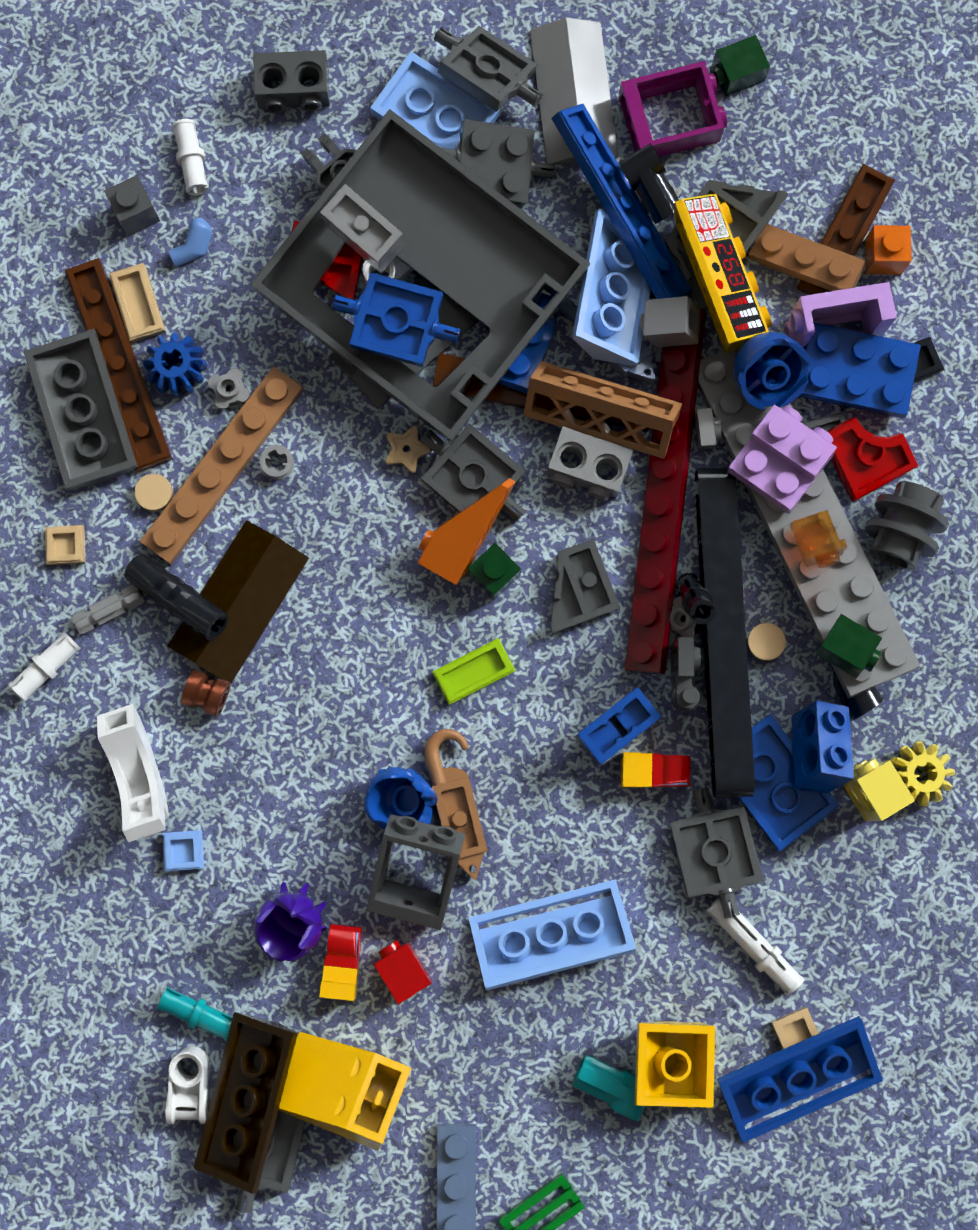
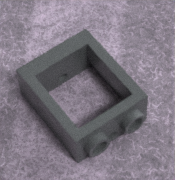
[366,814,465,930]

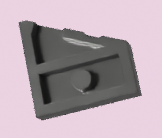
[550,539,620,635]

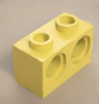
[843,758,915,821]

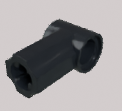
[619,143,679,224]

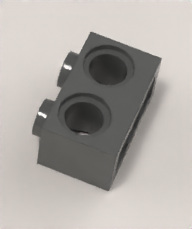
[253,50,330,113]

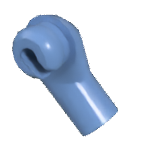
[168,218,212,268]

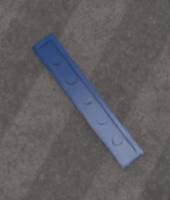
[551,103,693,299]

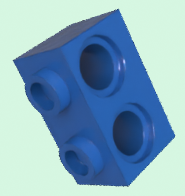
[575,687,661,766]
[791,700,854,793]

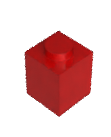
[374,940,432,1005]

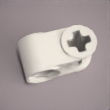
[165,1046,210,1125]

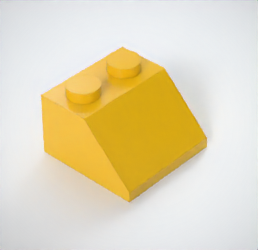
[634,1021,715,1108]

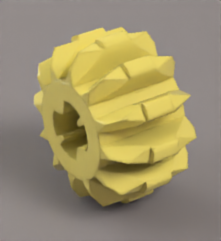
[890,741,955,806]

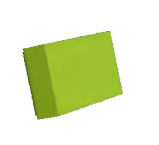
[432,638,516,705]

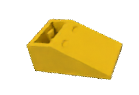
[278,1031,411,1151]

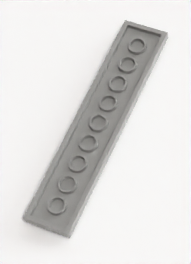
[698,349,920,699]

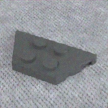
[665,180,788,311]

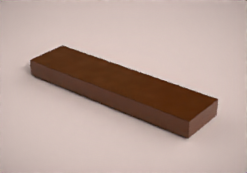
[796,164,895,295]

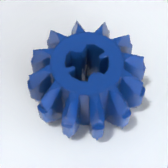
[143,332,207,397]

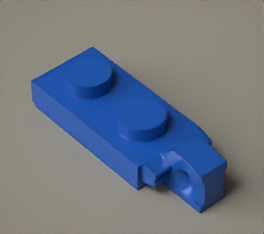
[497,293,557,394]

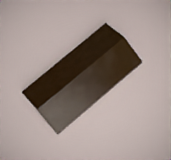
[167,520,309,684]
[194,1012,298,1194]

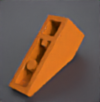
[418,478,515,585]

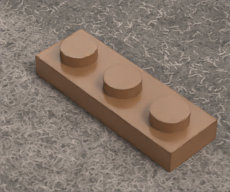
[749,224,865,291]

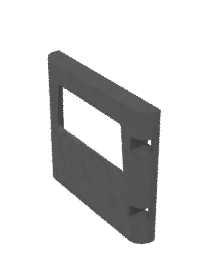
[251,109,591,442]

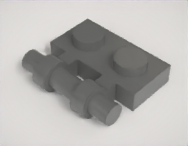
[670,637,701,712]

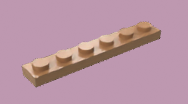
[140,366,304,565]

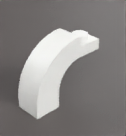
[97,704,169,842]

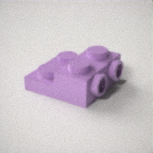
[727,404,837,514]

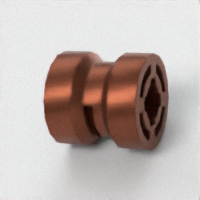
[181,669,231,718]

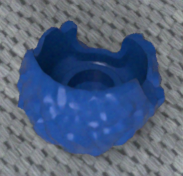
[364,766,438,831]

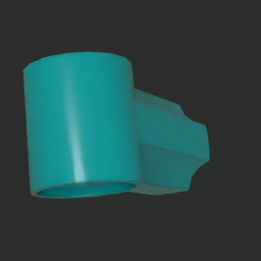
[572,1053,646,1121]

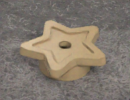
[385,426,432,473]

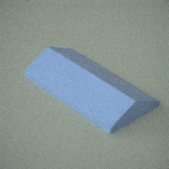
[572,209,651,366]
[468,879,636,991]

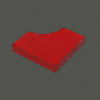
[827,418,918,501]

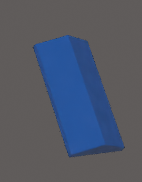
[717,1016,883,1143]

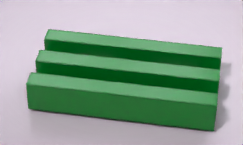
[498,1173,585,1230]

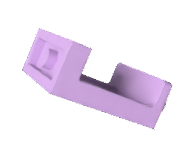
[784,282,897,348]

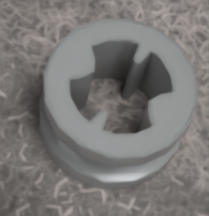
[260,444,295,480]

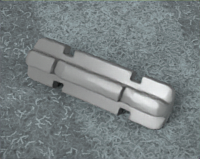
[71,584,144,634]

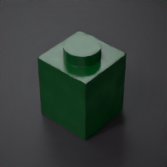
[710,35,770,96]
[468,543,521,600]
[816,614,882,678]

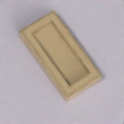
[109,263,166,343]

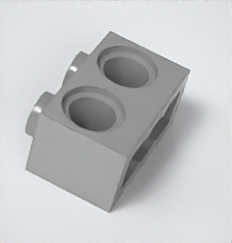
[547,426,633,501]

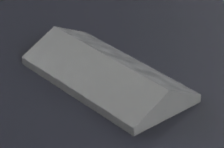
[530,17,618,165]

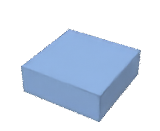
[163,830,204,871]

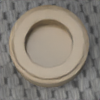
[135,474,174,512]
[747,623,786,661]

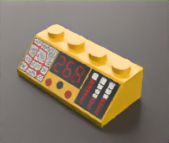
[673,194,772,354]

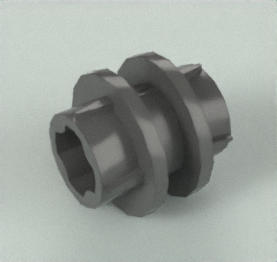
[865,481,949,570]

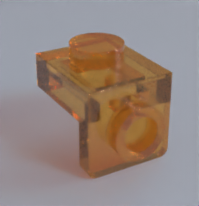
[790,510,847,568]

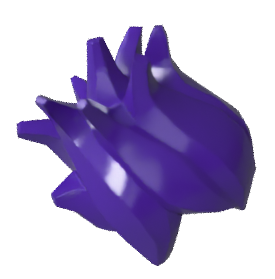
[252,882,327,962]

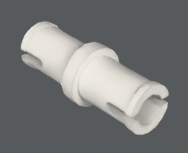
[172,119,209,196]
[8,631,81,701]

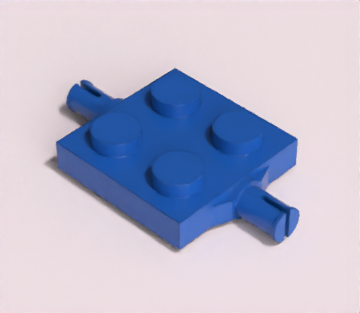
[332,272,461,367]

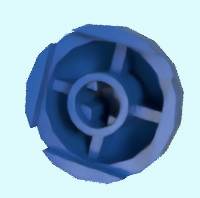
[733,332,811,410]

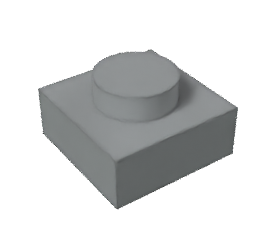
[694,407,722,451]

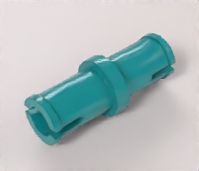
[156,986,233,1041]

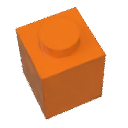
[865,225,912,275]

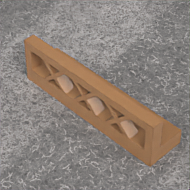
[523,361,682,459]

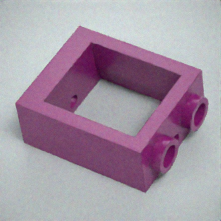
[618,61,727,157]

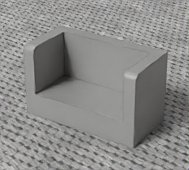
[320,184,405,273]

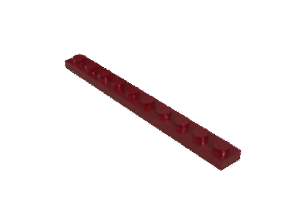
[625,309,706,675]

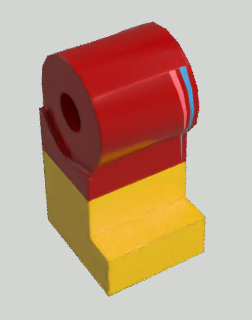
[620,752,691,788]
[319,924,362,1001]

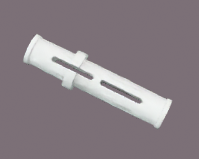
[705,897,805,996]

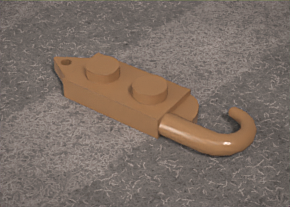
[424,729,488,880]

